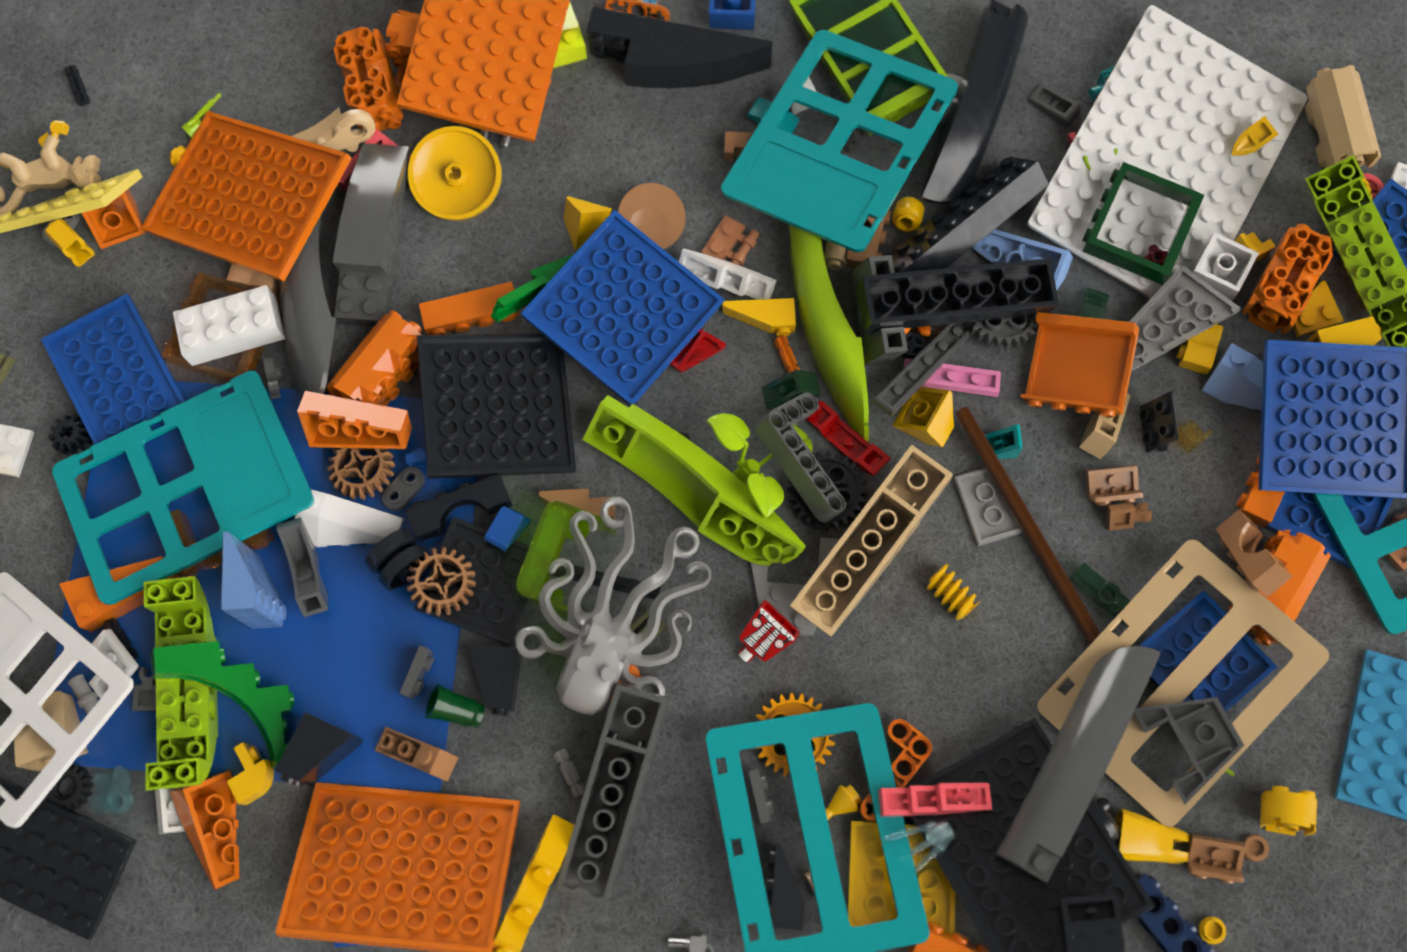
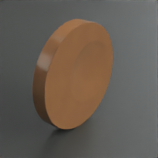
[618,183,686,249]

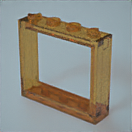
[162,272,280,382]

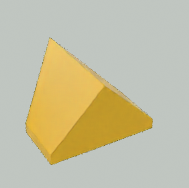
[563,196,612,252]

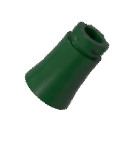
[425,684,485,728]

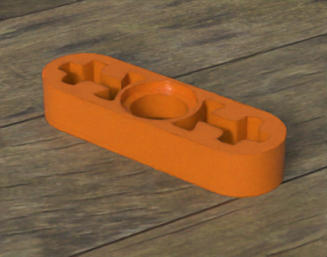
[605,0,670,21]

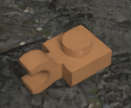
[1107,502,1152,531]

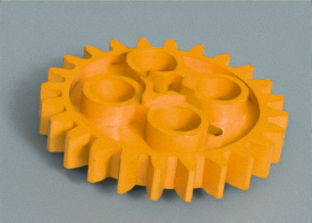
[754,693,835,777]

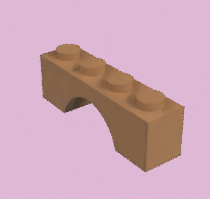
[1216,509,1292,597]

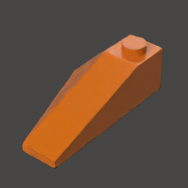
[170,770,239,889]

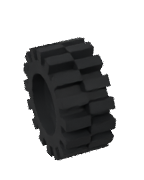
[45,764,94,810]

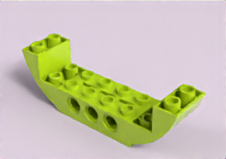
[1305,155,1407,347]
[144,576,218,791]

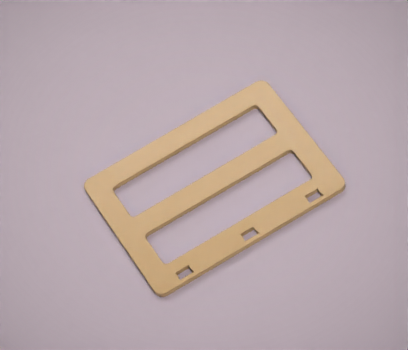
[1037,540,1329,827]

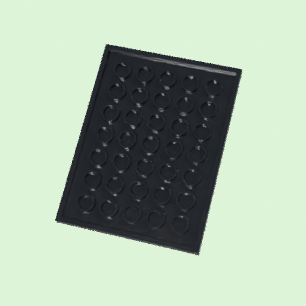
[911,717,1155,952]

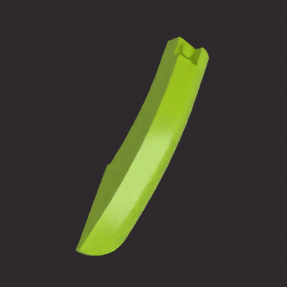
[789,224,869,442]
[582,395,806,566]

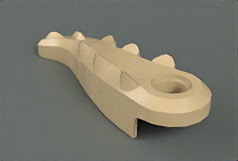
[292,107,375,152]

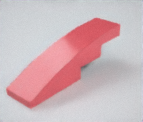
[878,783,992,817]

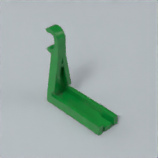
[490,275,549,323]

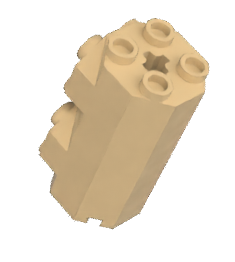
[1305,65,1381,169]

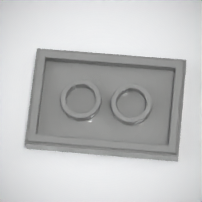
[953,468,1024,547]

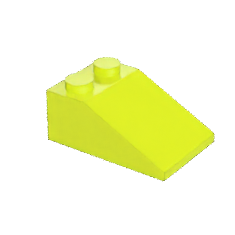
[553,3,587,68]

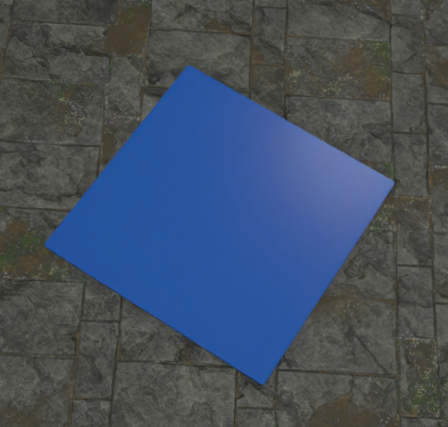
[53,381,479,793]

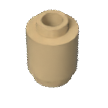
[824,241,848,270]

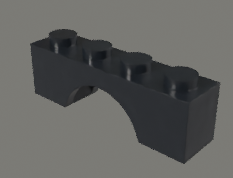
[406,473,513,543]

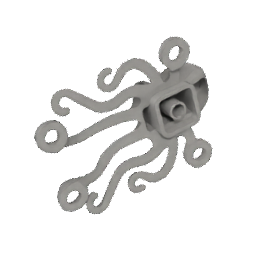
[515,496,711,715]

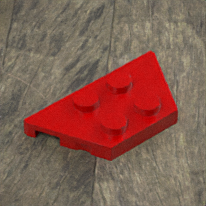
[669,329,726,373]

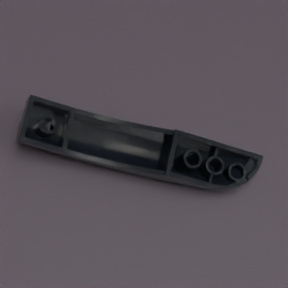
[920,0,1028,204]

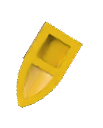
[1231,116,1279,156]

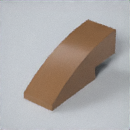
[539,489,616,521]

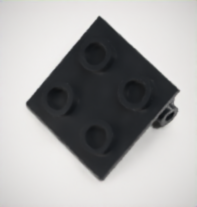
[1139,392,1178,453]

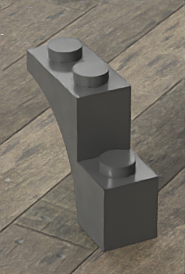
[277,517,328,617]

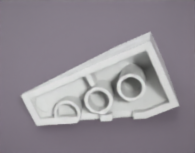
[295,490,404,548]

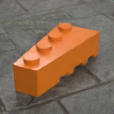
[59,556,179,632]

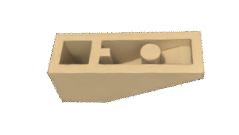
[1079,393,1131,459]

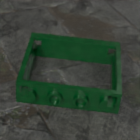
[1082,162,1204,285]

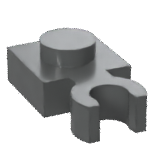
[263,357,282,399]
[132,667,156,712]

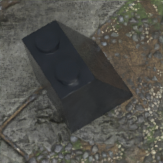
[275,712,363,788]

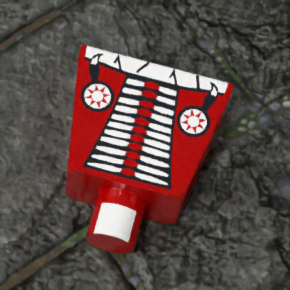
[738,599,800,662]

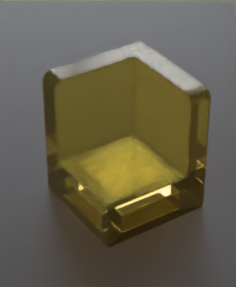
[1176,420,1214,454]

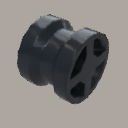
[901,333,924,359]

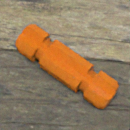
[774,335,802,381]

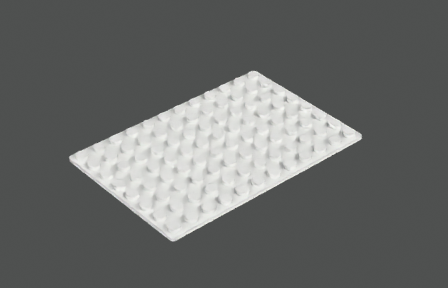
[1027,5,1308,298]

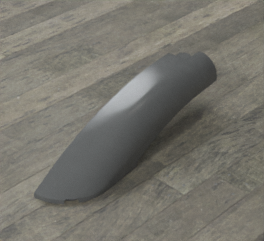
[279,215,336,400]
[996,646,1161,883]

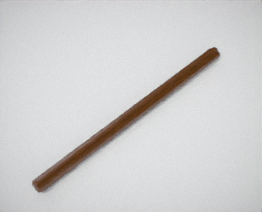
[956,406,1101,645]

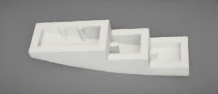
[679,249,777,300]

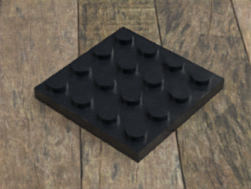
[415,517,546,646]

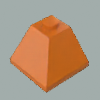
[82,188,145,249]

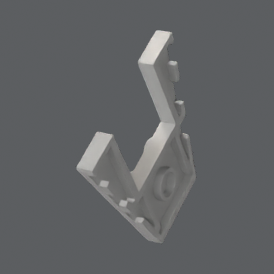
[751,537,840,636]

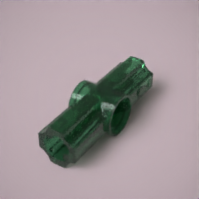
[1069,562,1130,628]

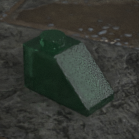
[762,369,821,410]

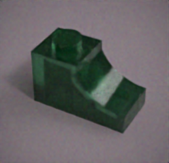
[1076,287,1109,319]

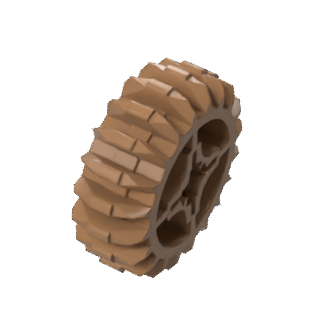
[327,448,395,500]
[406,547,476,616]

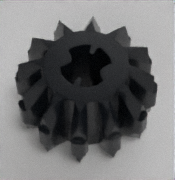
[48,414,92,455]

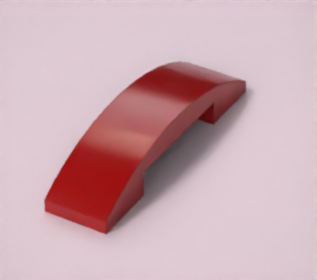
[806,400,891,477]

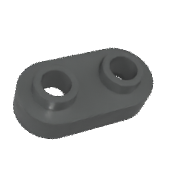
[382,467,425,511]

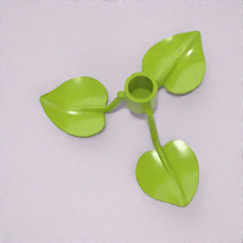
[706,413,813,518]

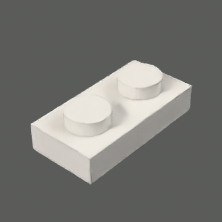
[155,787,185,834]

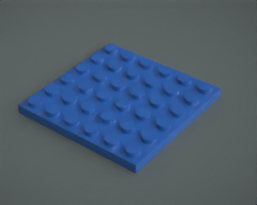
[520,210,725,406]
[1258,340,1407,499]

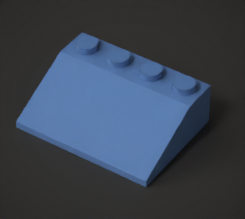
[221,532,287,629]

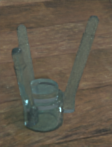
[883,820,955,871]

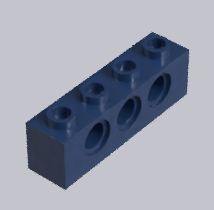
[1136,874,1215,952]

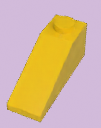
[722,298,796,337]

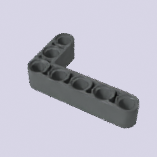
[756,392,846,523]

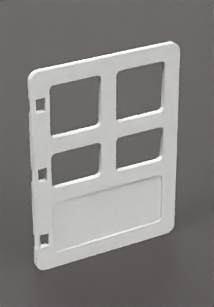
[0,572,134,828]

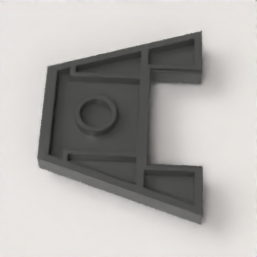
[1134,697,1244,805]

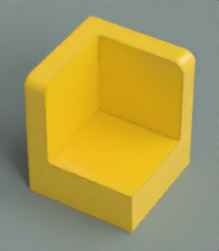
[1235,232,1276,263]

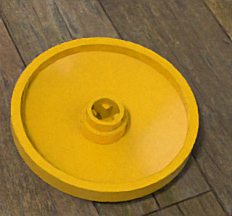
[408,126,502,221]

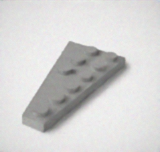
[1129,265,1241,372]

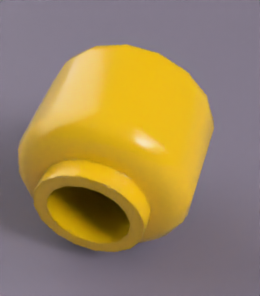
[892,197,925,232]

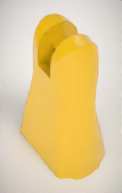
[1115,808,1190,864]

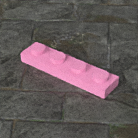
[903,358,1001,397]

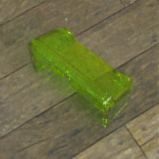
[516,501,618,617]

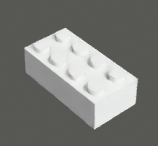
[173,285,285,366]

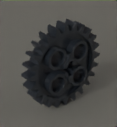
[787,451,868,531]

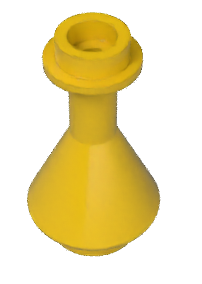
[825,785,862,820]

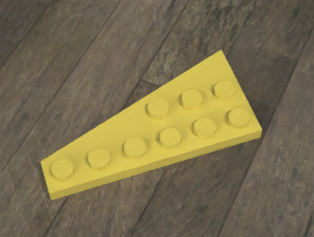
[0,169,142,233]

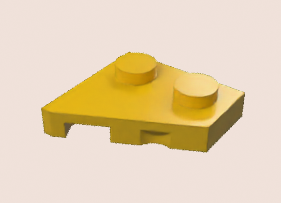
[1293,280,1344,338]

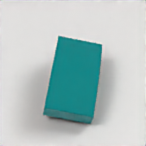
[747,97,801,134]

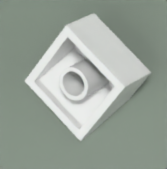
[1193,232,1259,301]

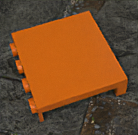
[1020,312,1139,418]

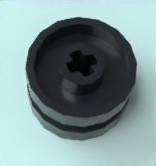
[365,528,431,591]

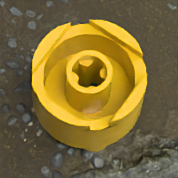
[1260,786,1317,836]

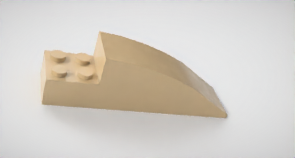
[790,445,953,637]

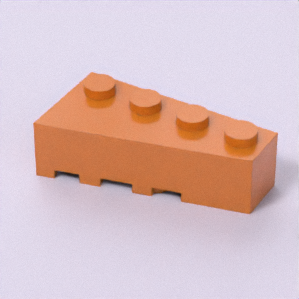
[297,391,412,449]

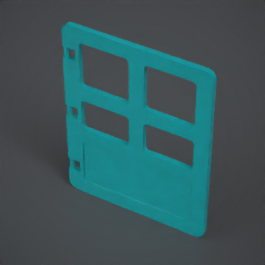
[721,30,958,253]
[52,371,314,605]

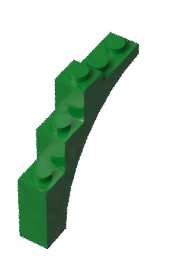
[150,641,294,768]

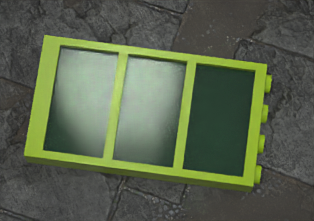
[789,0,948,136]

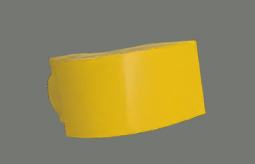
[227,742,274,806]

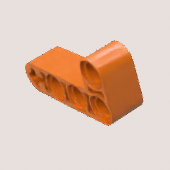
[859,719,932,822]

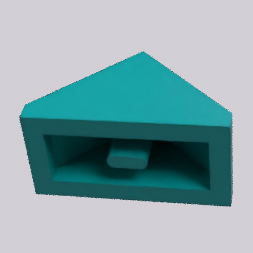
[979,424,1023,460]

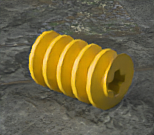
[927,564,981,620]

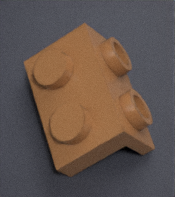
[1086,465,1143,506]
[1185,833,1246,884]

